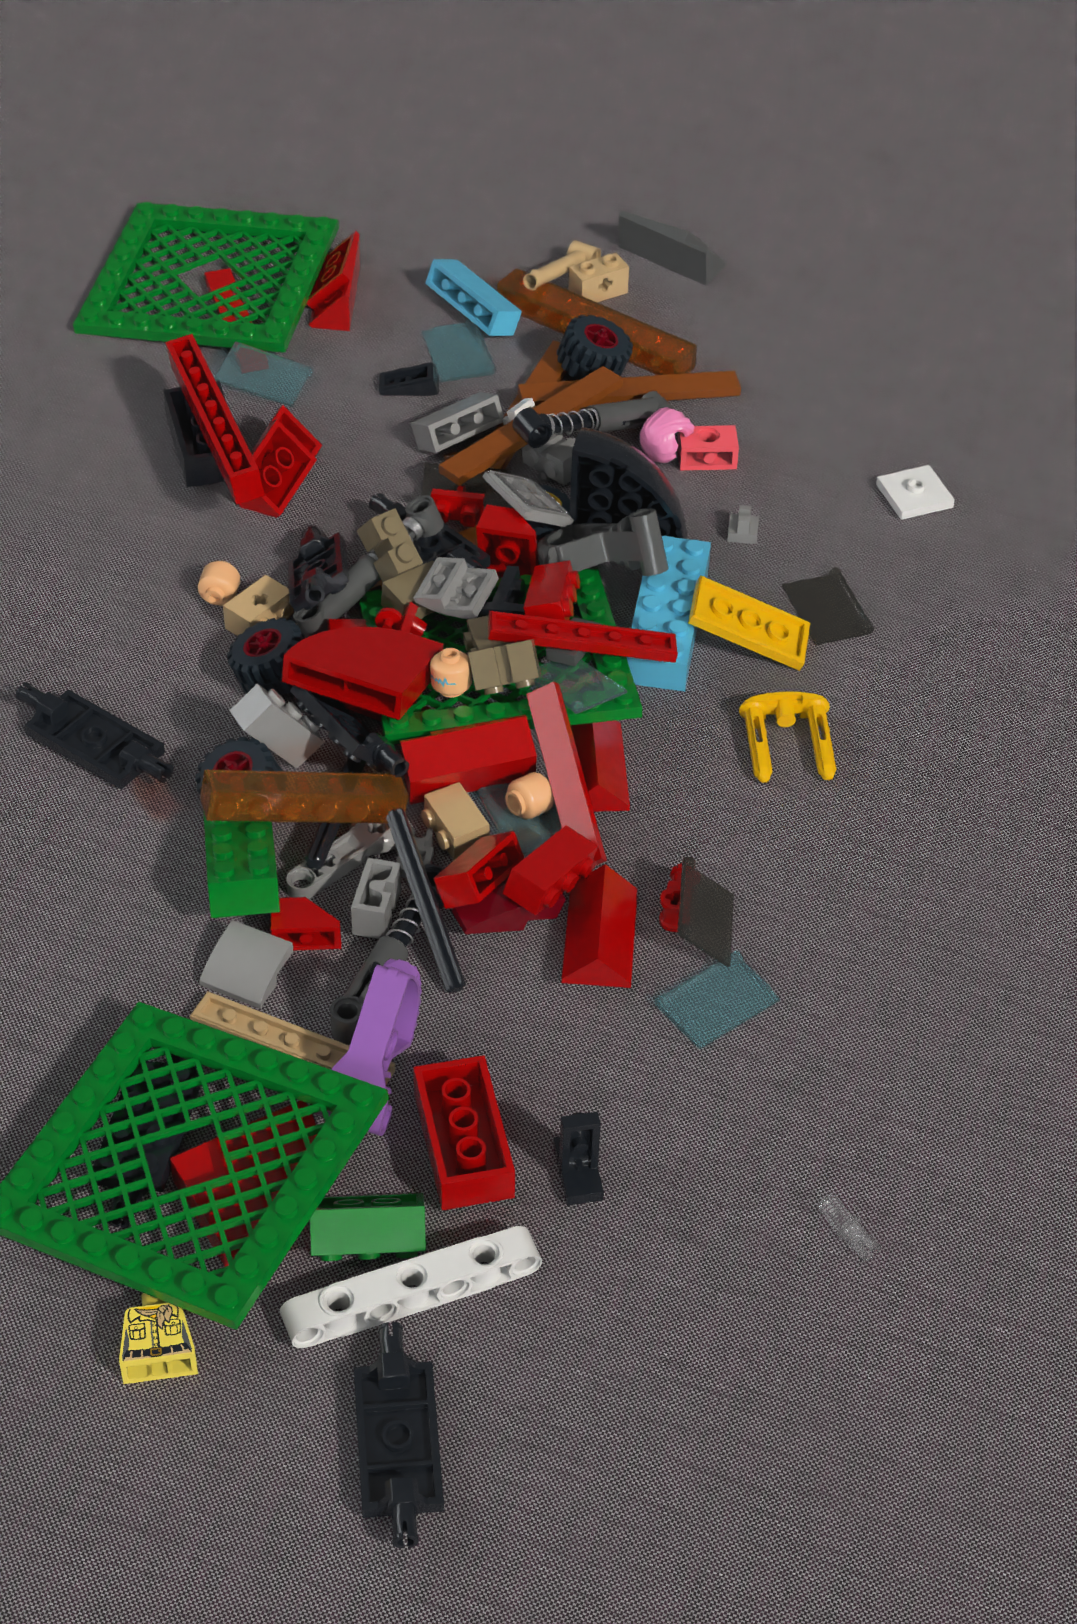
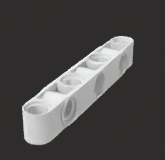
[280,1226,542,1348]

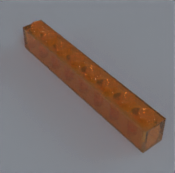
[497,268,697,375]

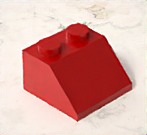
[476,504,538,577]

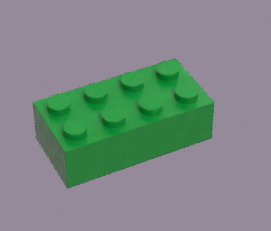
[203,805,280,918]

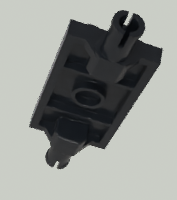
[369,493,491,569]
[288,526,349,612]
[15,682,174,790]
[290,686,409,777]
[93,1054,204,1228]
[353,1322,444,1548]

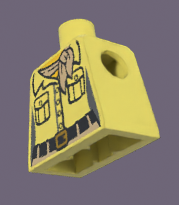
[119,1293,198,1384]

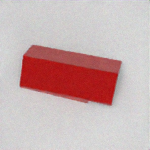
[307,231,360,331]
[239,405,322,518]
[400,715,537,805]
[570,720,630,812]
[561,864,638,988]

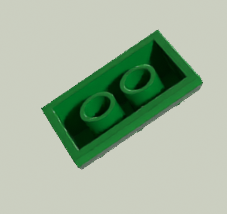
[310,1193,426,1261]

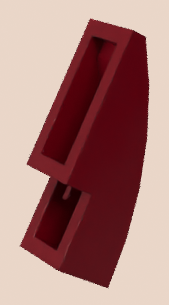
[451,884,566,934]

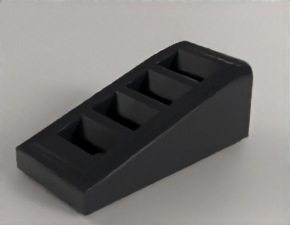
[379,362,439,396]

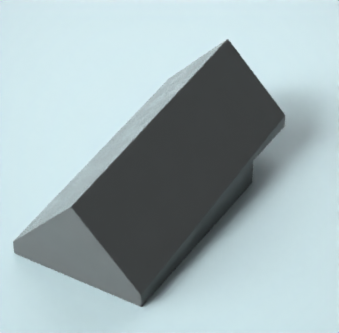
[619,210,727,286]

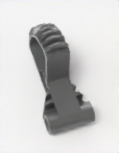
[537,509,669,576]

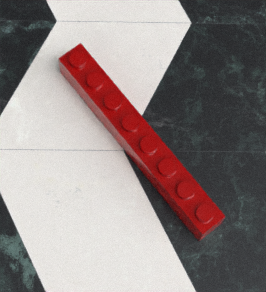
[165,334,265,505]

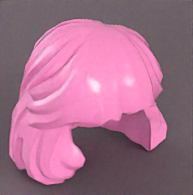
[640,407,695,463]

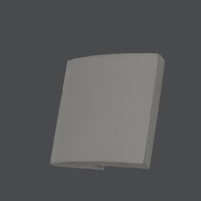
[413,557,499,619]
[199,920,293,1009]

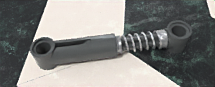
[293,495,444,638]

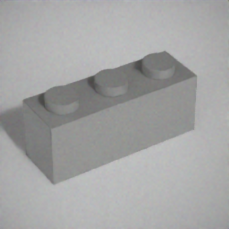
[411,392,504,453]
[229,684,324,768]

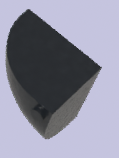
[570,427,687,539]

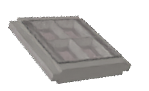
[482,470,574,527]

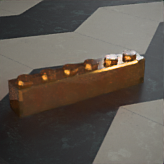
[200,770,409,824]

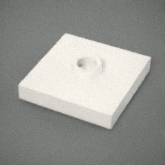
[876,465,955,520]

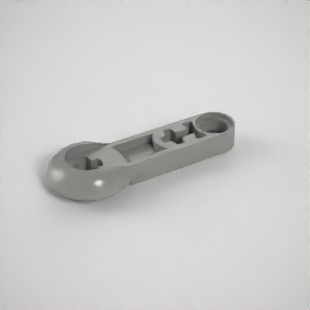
[286,808,396,899]

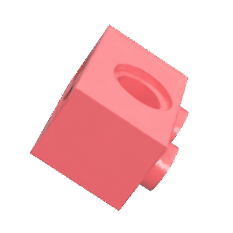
[677,425,739,471]

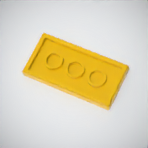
[688,575,810,671]

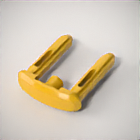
[739,691,837,783]

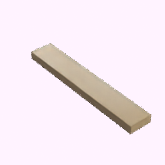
[190,991,395,1085]

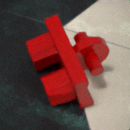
[431,485,485,527]
[375,601,427,636]

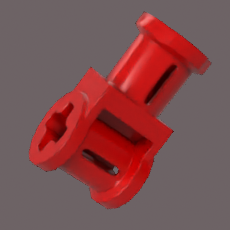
[659,863,700,932]

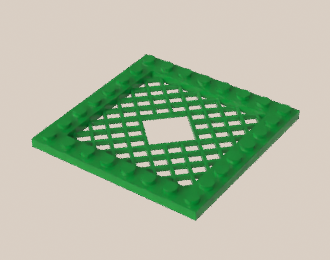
[73,202,339,353]
[359,569,642,744]
[0,1002,389,1330]

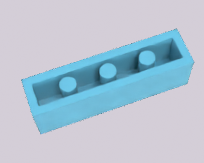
[425,259,522,336]

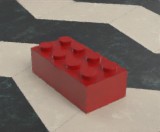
[413,1055,515,1210]

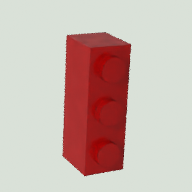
[523,560,580,620]
[503,825,599,916]
[433,831,524,909]

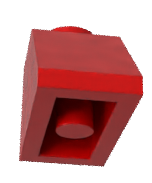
[271,897,342,951]

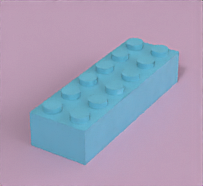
[626,536,711,692]

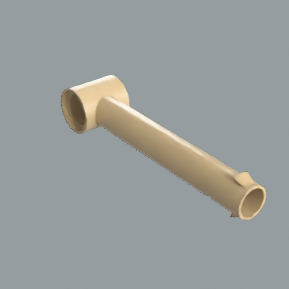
[523,240,601,291]

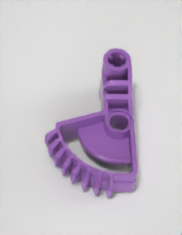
[314,959,422,1136]

